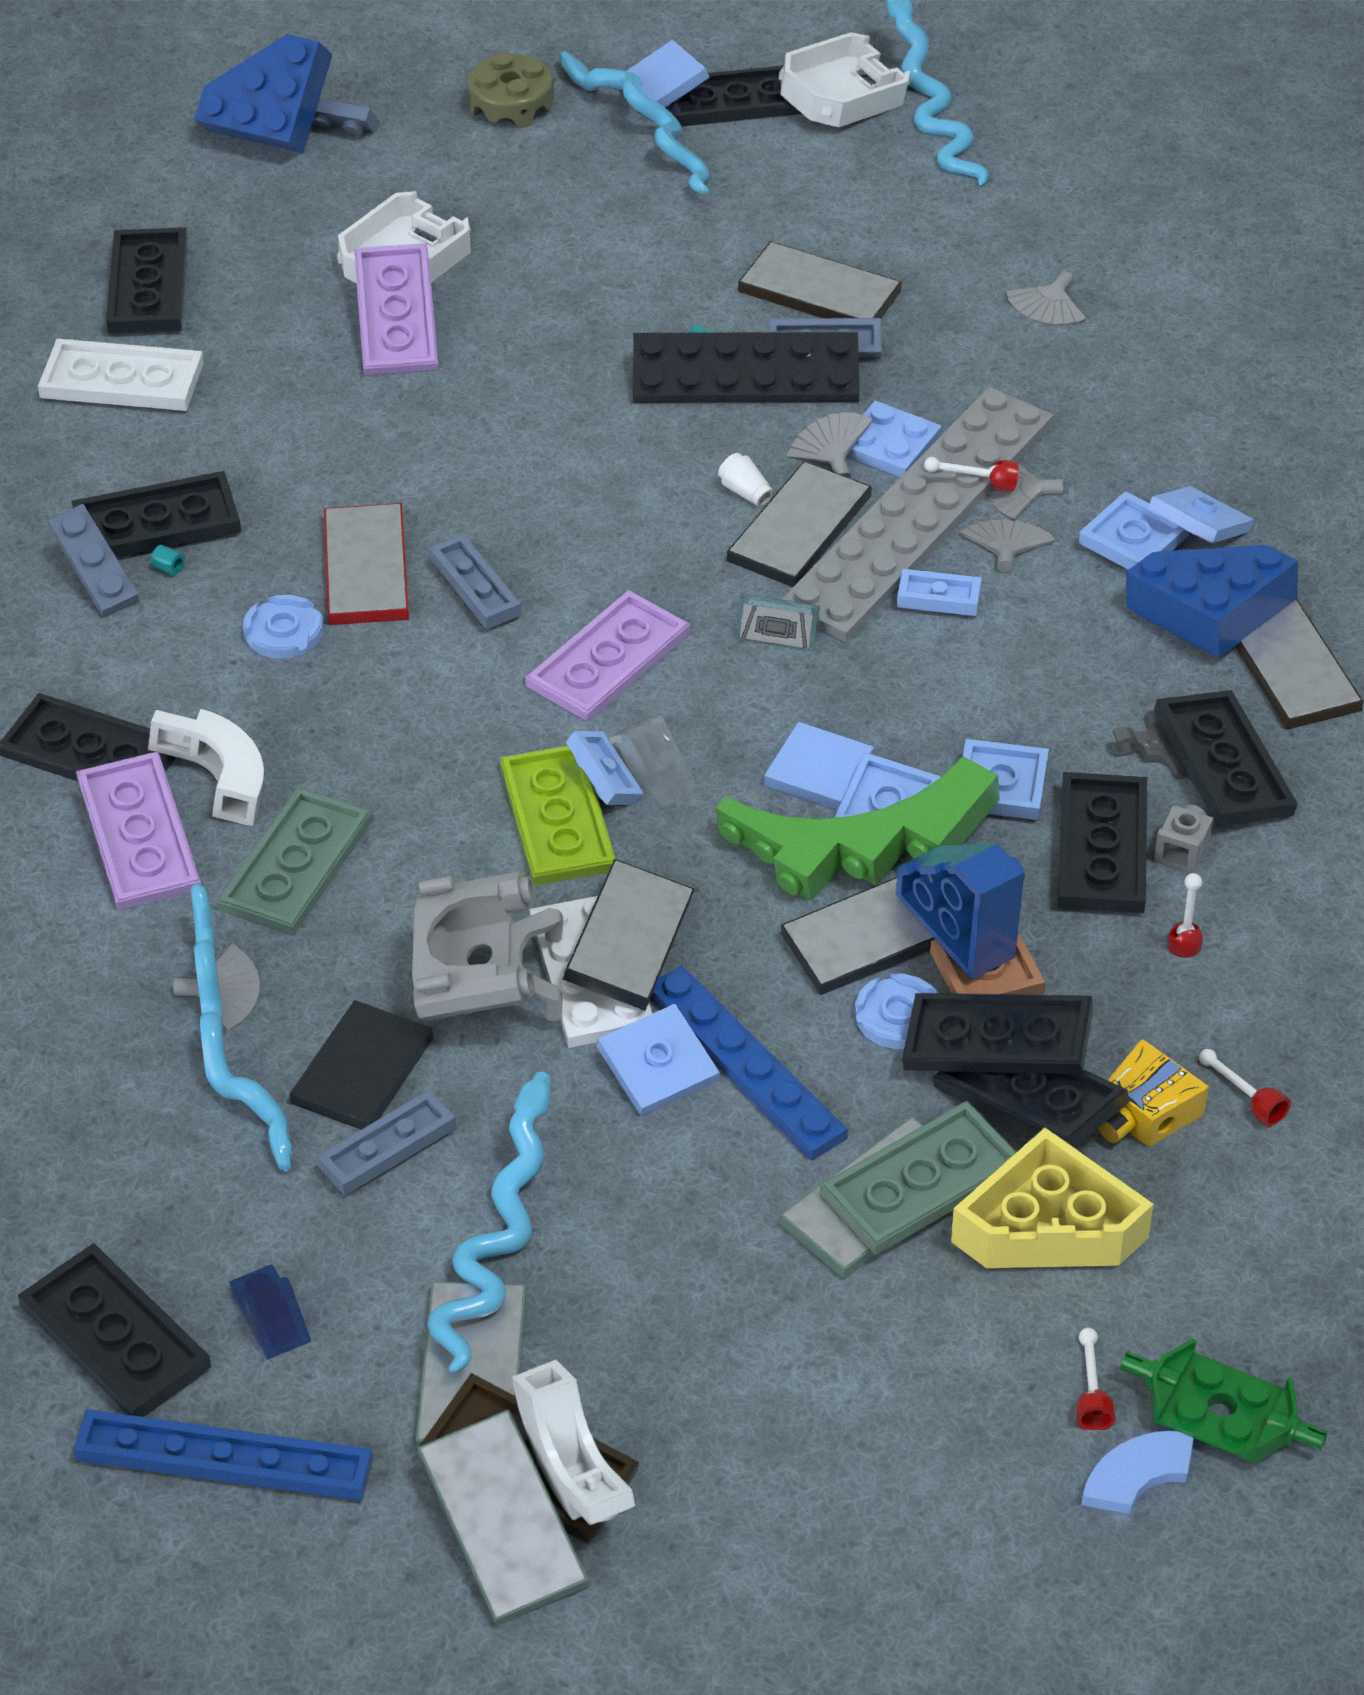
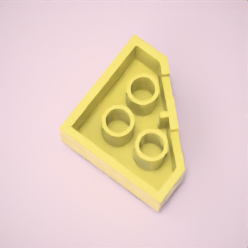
[951,1128,1154,1268]

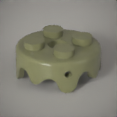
[467,52,554,128]

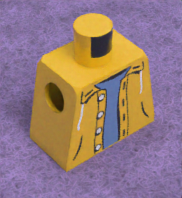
[1099,1039,1209,1146]

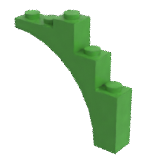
[715,756,1000,900]

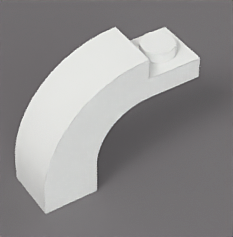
[148,709,264,826]
[512,1360,635,1525]

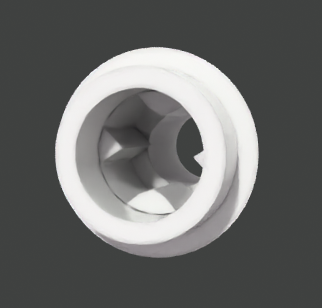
[718,453,774,507]

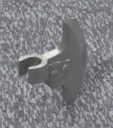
[1109,710,1188,779]

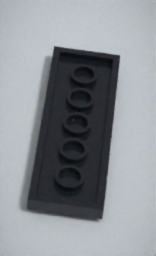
[633,332,860,403]

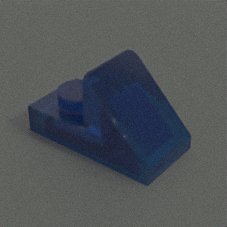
[229,1264,311,1360]

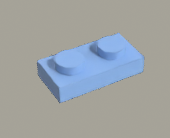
[897,569,982,616]
[566,731,644,805]

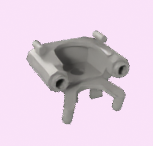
[412,871,563,1021]

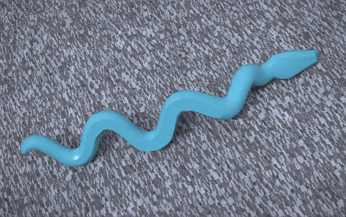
[886,0,989,186]
[558,51,710,194]
[191,884,293,1172]
[427,1072,550,1373]

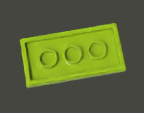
[500,746,616,886]

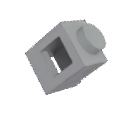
[1154,805,1213,873]

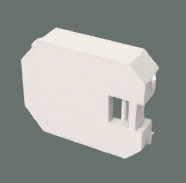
[779,32,910,127]
[337,191,471,283]

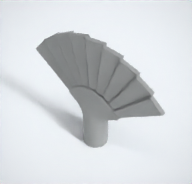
[1005,271,1086,325]
[786,412,873,478]
[988,463,1063,520]
[959,519,1055,573]
[173,943,260,1031]

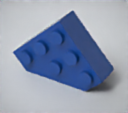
[194,34,333,153]
[1126,545,1298,658]
[896,844,1025,980]

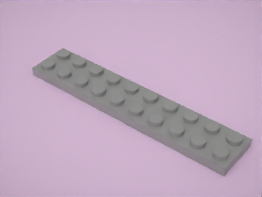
[779,387,1054,643]

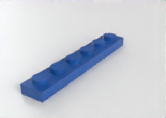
[651,965,848,1161]
[73,1409,373,1501]

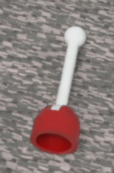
[924,457,1019,492]
[1167,873,1203,958]
[1199,1049,1291,1128]
[1076,1328,1116,1430]

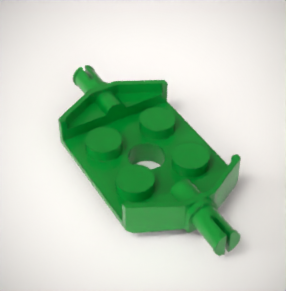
[1120,1339,1329,1463]

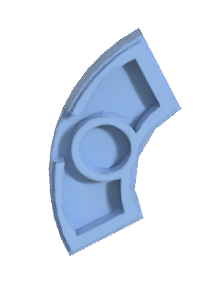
[1081,1431,1193,1514]

